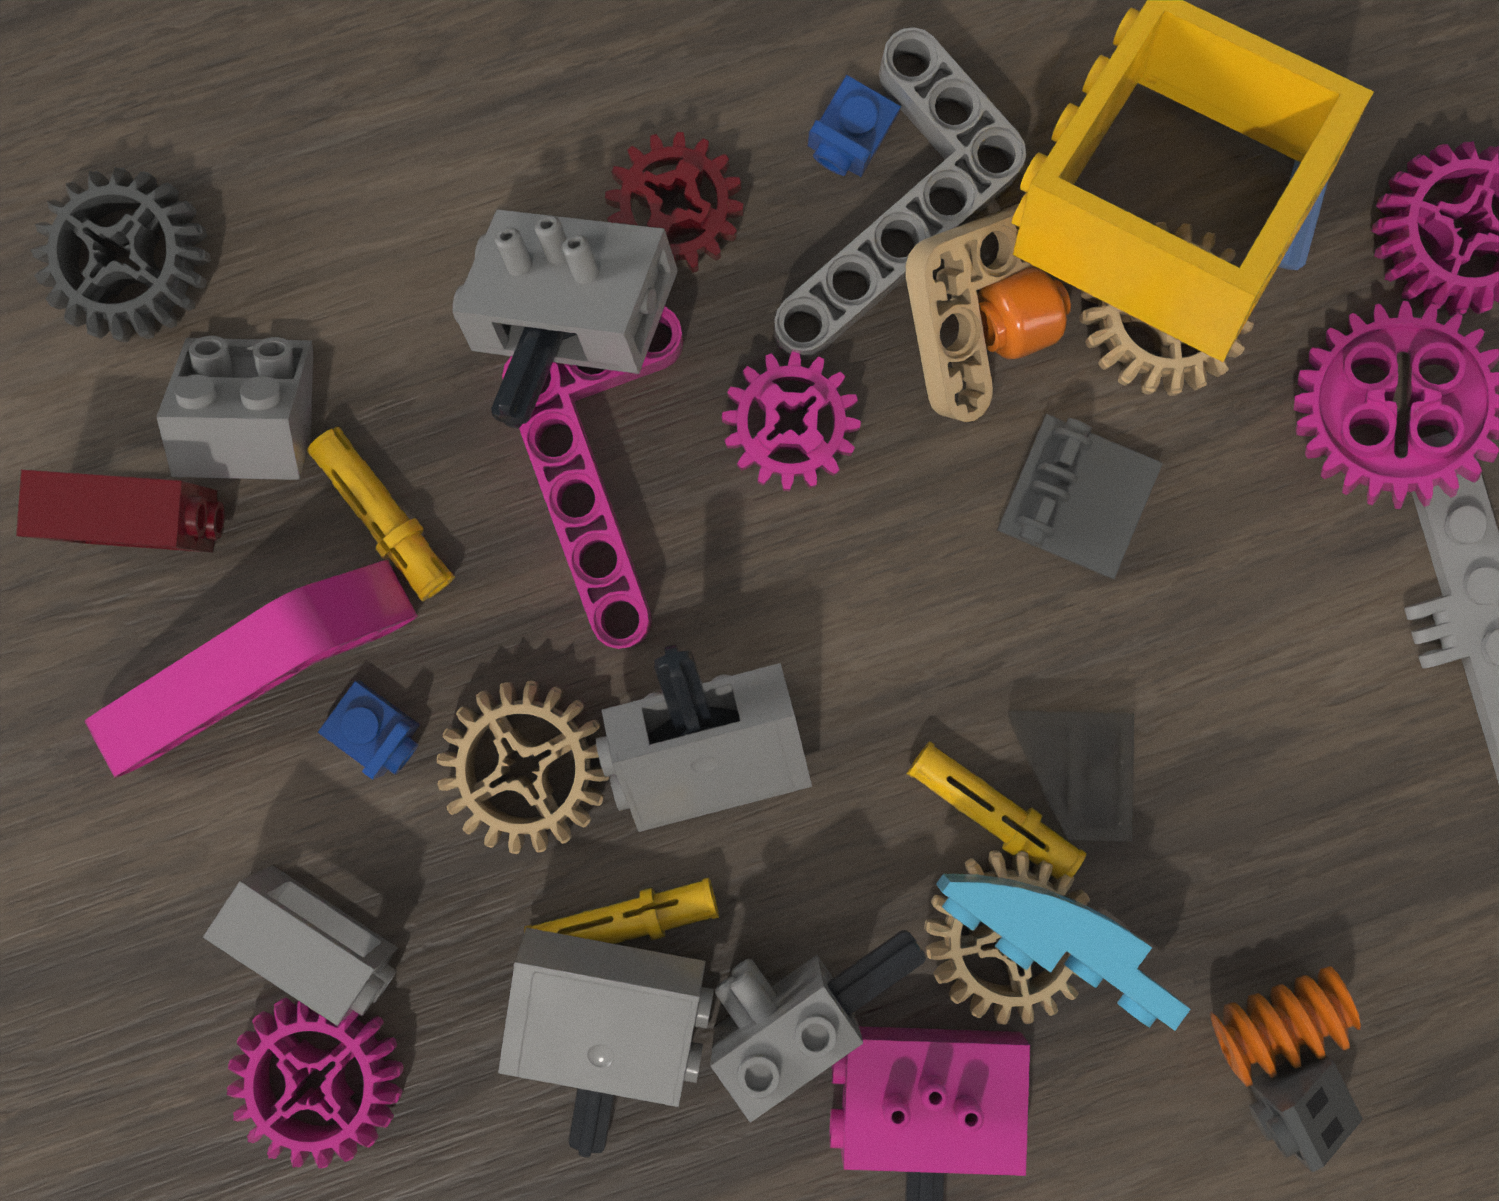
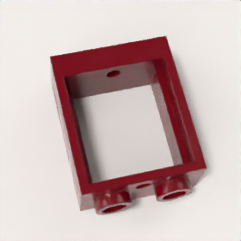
[16,469,225,553]

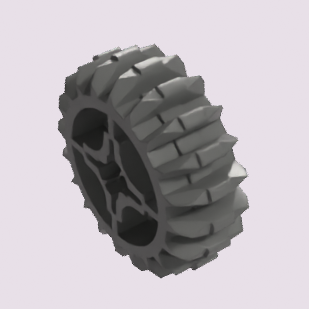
[30,167,211,342]

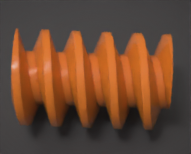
[1210,966,1361,1087]

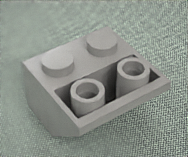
[157,336,313,480]

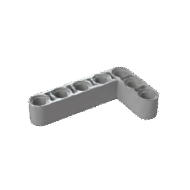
[773,27,1026,360]

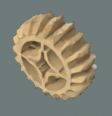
[1079,222,1254,396]
[437,680,610,854]
[924,850,1090,1025]

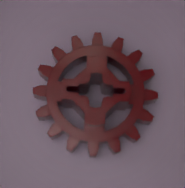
[605,132,743,273]

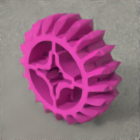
[1371,141,1499,316]
[226,997,403,1169]

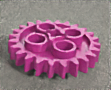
[1294,301,1499,509]

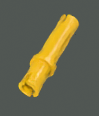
[306,427,455,601]
[906,741,1087,879]
[524,878,719,944]

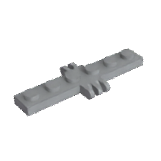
[1397,431,1499,783]

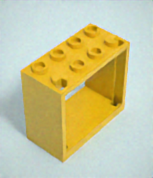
[1011,0,1374,362]

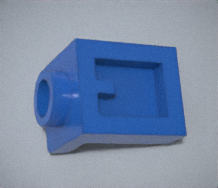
[807,75,901,177]
[318,680,420,780]

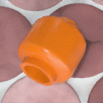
[977,266,1071,360]

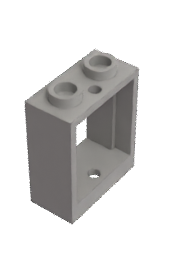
[203,865,398,1026]

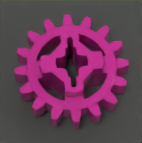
[722,352,861,492]

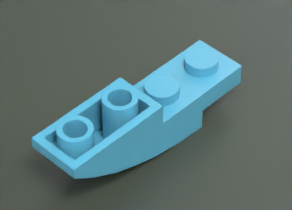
[936,874,1191,1031]

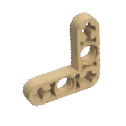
[905,204,1035,422]

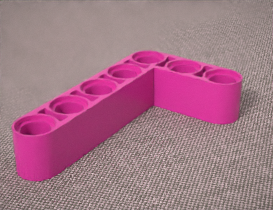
[502,306,684,649]
[84,560,418,778]

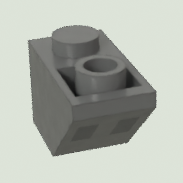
[1249,1050,1363,1172]

